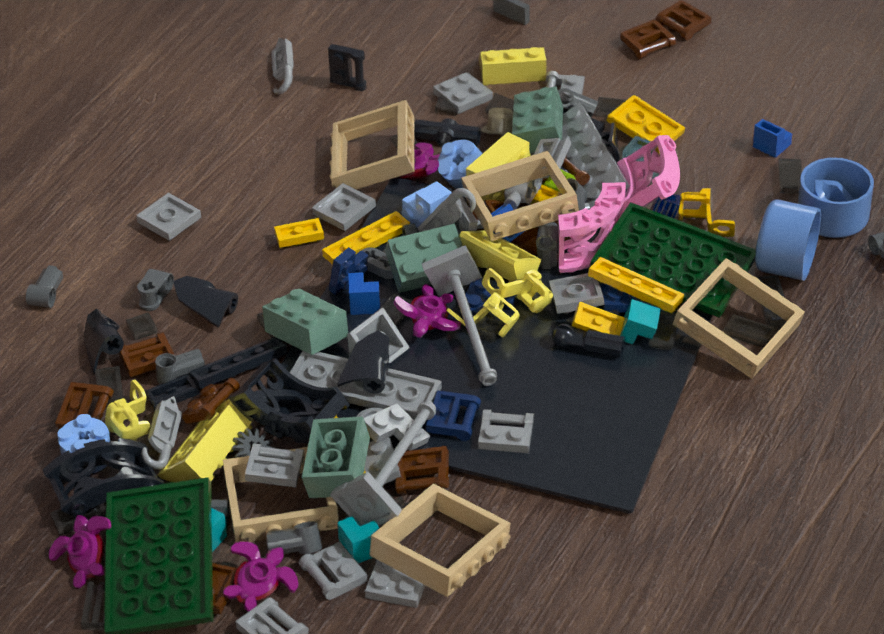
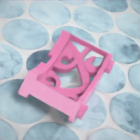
[617,135,680,217]
[558,182,626,273]

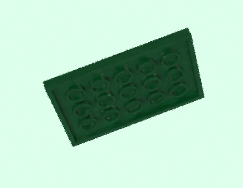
[590,202,756,318]
[105,477,213,634]

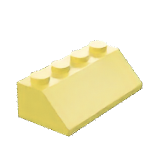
[158,399,252,483]

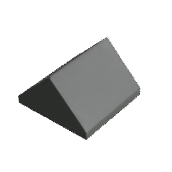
[347,308,410,363]

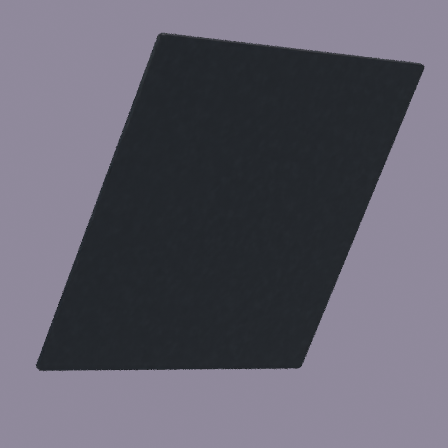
[254,177,713,513]

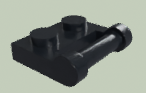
[328,44,367,91]

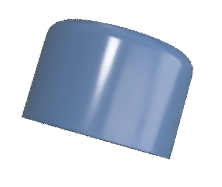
[798,158,874,238]
[755,200,821,281]

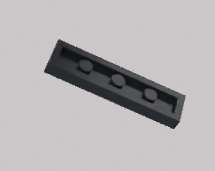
[189,337,288,389]

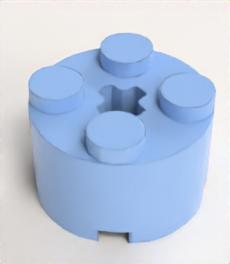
[438,140,483,189]
[57,414,110,473]

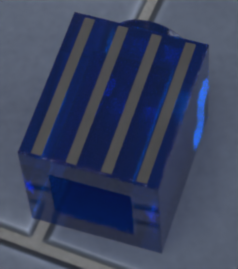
[650,194,681,218]

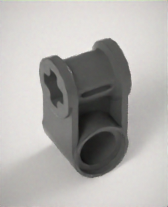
[137,268,174,311]

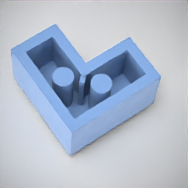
[402,182,452,228]

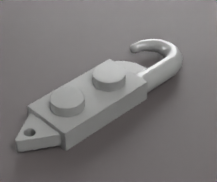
[271,38,294,95]
[417,188,476,232]
[142,396,182,470]

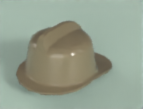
[481,108,513,135]

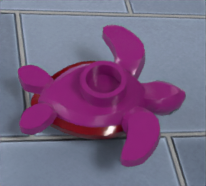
[398,143,440,180]
[394,284,461,338]
[49,515,111,589]
[223,542,298,612]

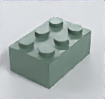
[512,86,563,153]
[385,224,462,293]
[262,289,348,355]
[302,417,370,498]

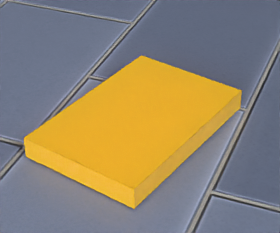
[607,95,685,154]

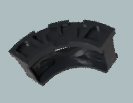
[229,359,350,443]
[42,438,165,518]

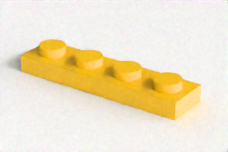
[322,211,410,265]
[588,257,684,313]

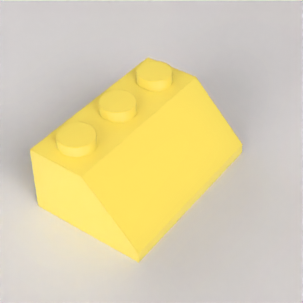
[479,47,546,85]
[460,230,541,283]

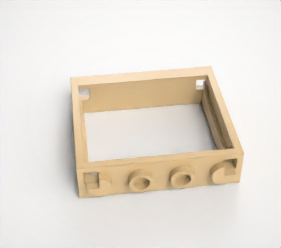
[329,100,414,190]
[461,151,579,241]
[673,258,805,379]
[223,447,339,542]
[370,484,511,597]

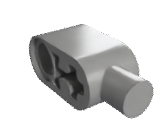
[504,177,543,210]

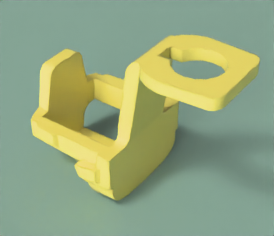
[482,268,553,314]
[446,292,520,338]
[105,380,150,441]

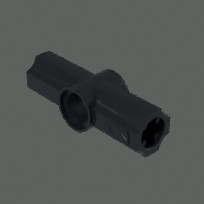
[414,118,481,146]

